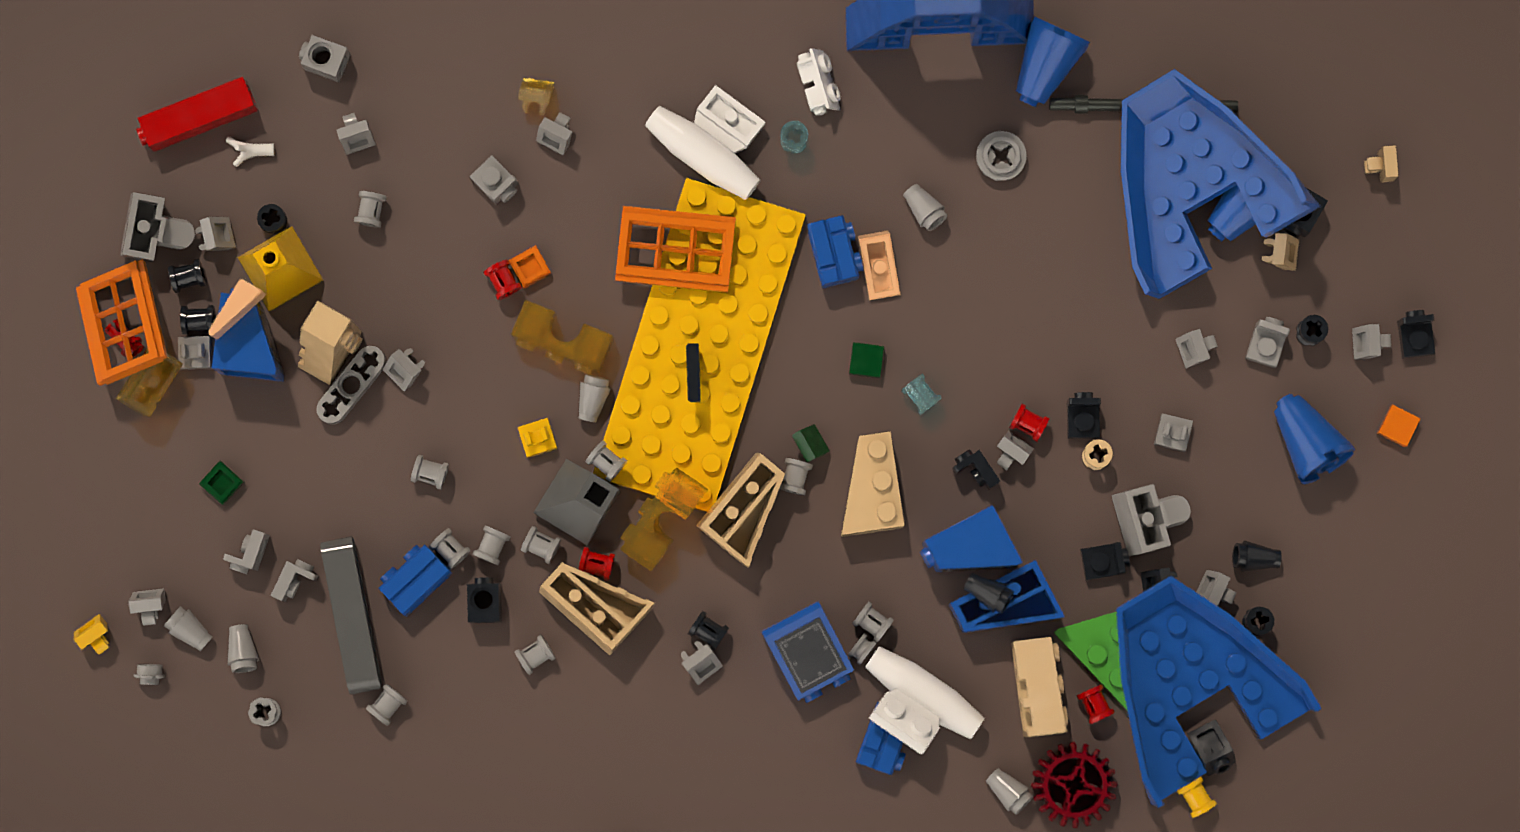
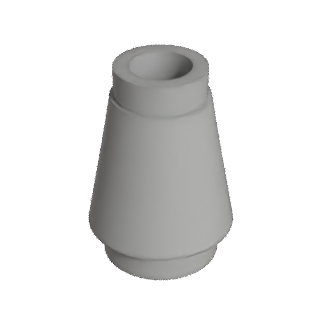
[903,184,947,231]
[578,374,611,422]
[164,606,213,651]
[227,624,259,673]
[986,768,1033,815]

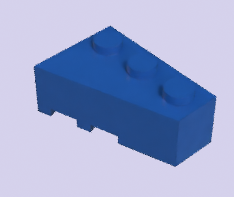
[949,560,1065,633]

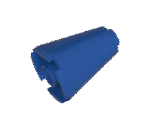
[1016,16,1090,107]
[1207,185,1256,242]
[1274,394,1355,484]

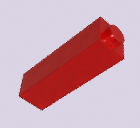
[136,76,259,152]

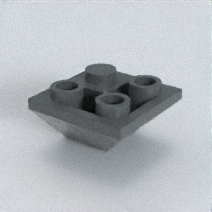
[533,459,620,546]

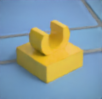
[517,418,558,458]
[74,614,109,655]

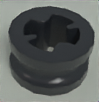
[257,204,287,234]

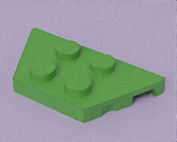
[1053,612,1128,712]

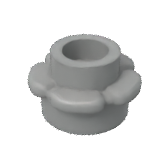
[133,664,165,685]

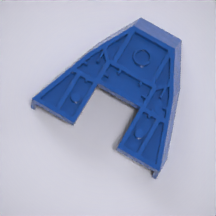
[845,0,1034,51]
[1121,69,1321,299]
[1116,576,1322,808]

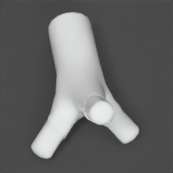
[226,137,274,167]

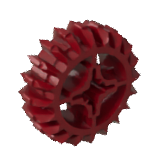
[1031,742,1118,829]

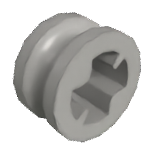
[847,634,876,665]

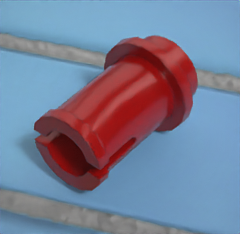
[104,319,144,358]

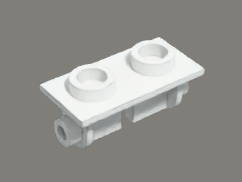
[797,48,841,116]

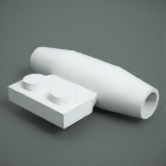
[645,85,765,200]
[865,646,985,755]

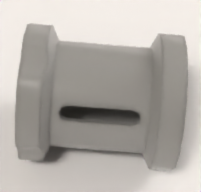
[354,191,387,228]
[585,441,627,482]
[411,455,449,490]
[779,458,813,496]
[472,525,511,565]
[521,526,562,565]
[429,528,471,570]
[852,601,894,643]
[514,634,556,675]
[366,684,408,726]
[248,698,281,726]

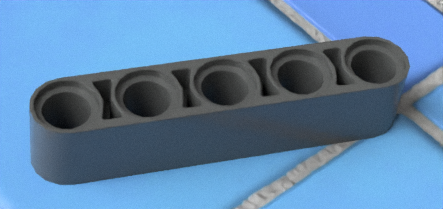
[320,536,382,695]

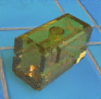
[115,348,183,417]

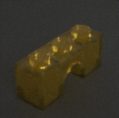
[511,300,614,375]
[620,468,708,571]

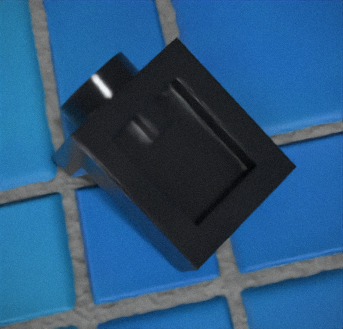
[1397,310,1436,358]
[1067,392,1101,439]
[952,449,1001,490]
[1080,542,1130,581]
[1187,719,1236,776]

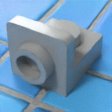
[469,155,519,205]
[1245,317,1290,368]
[223,529,270,574]
[270,559,318,602]

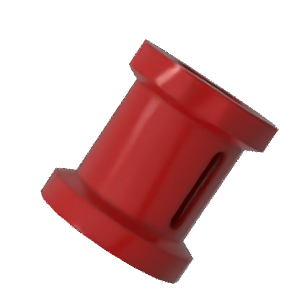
[483,259,522,300]
[1009,403,1050,442]
[578,547,615,581]
[1076,684,1115,724]

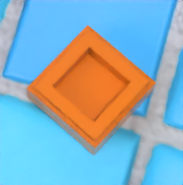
[508,245,552,289]
[1377,404,1421,447]

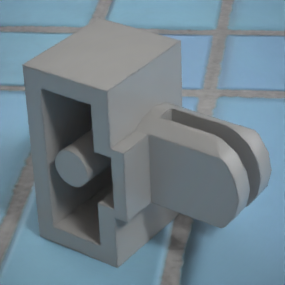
[120,192,195,262]
[1111,484,1191,556]

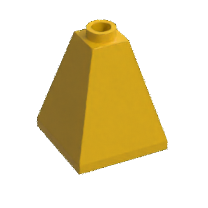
[238,226,323,312]

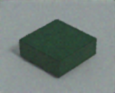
[849,342,884,378]
[792,424,830,462]
[199,461,244,506]

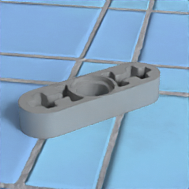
[317,346,386,425]

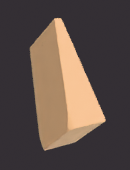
[858,231,901,300]
[208,279,266,340]

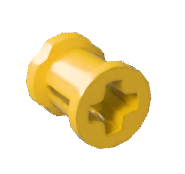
[1177,777,1217,818]

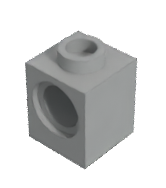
[299,35,351,83]

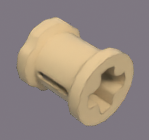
[1082,439,1113,470]

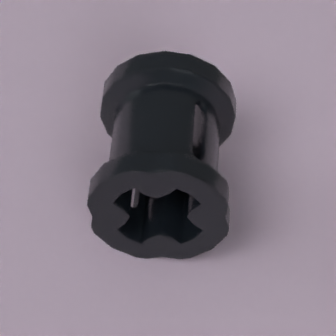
[168,259,206,294]
[180,305,216,334]
[1296,315,1329,346]
[1242,607,1274,636]
[688,611,729,651]

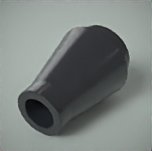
[1232,540,1282,572]
[964,573,1014,614]

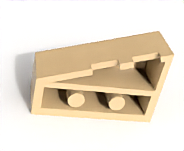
[298,301,363,385]
[841,431,905,537]
[696,453,785,568]
[539,563,654,655]
[1011,637,1068,737]

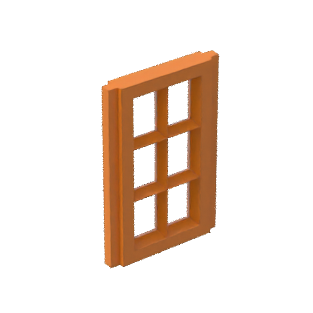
[615,206,736,293]
[76,259,168,386]

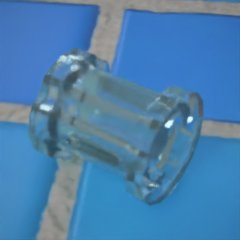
[780,121,808,154]
[901,373,942,415]

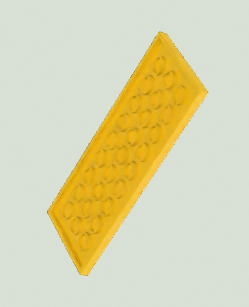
[593,178,806,512]

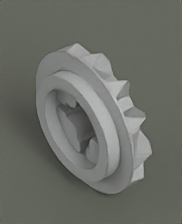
[976,131,1027,181]

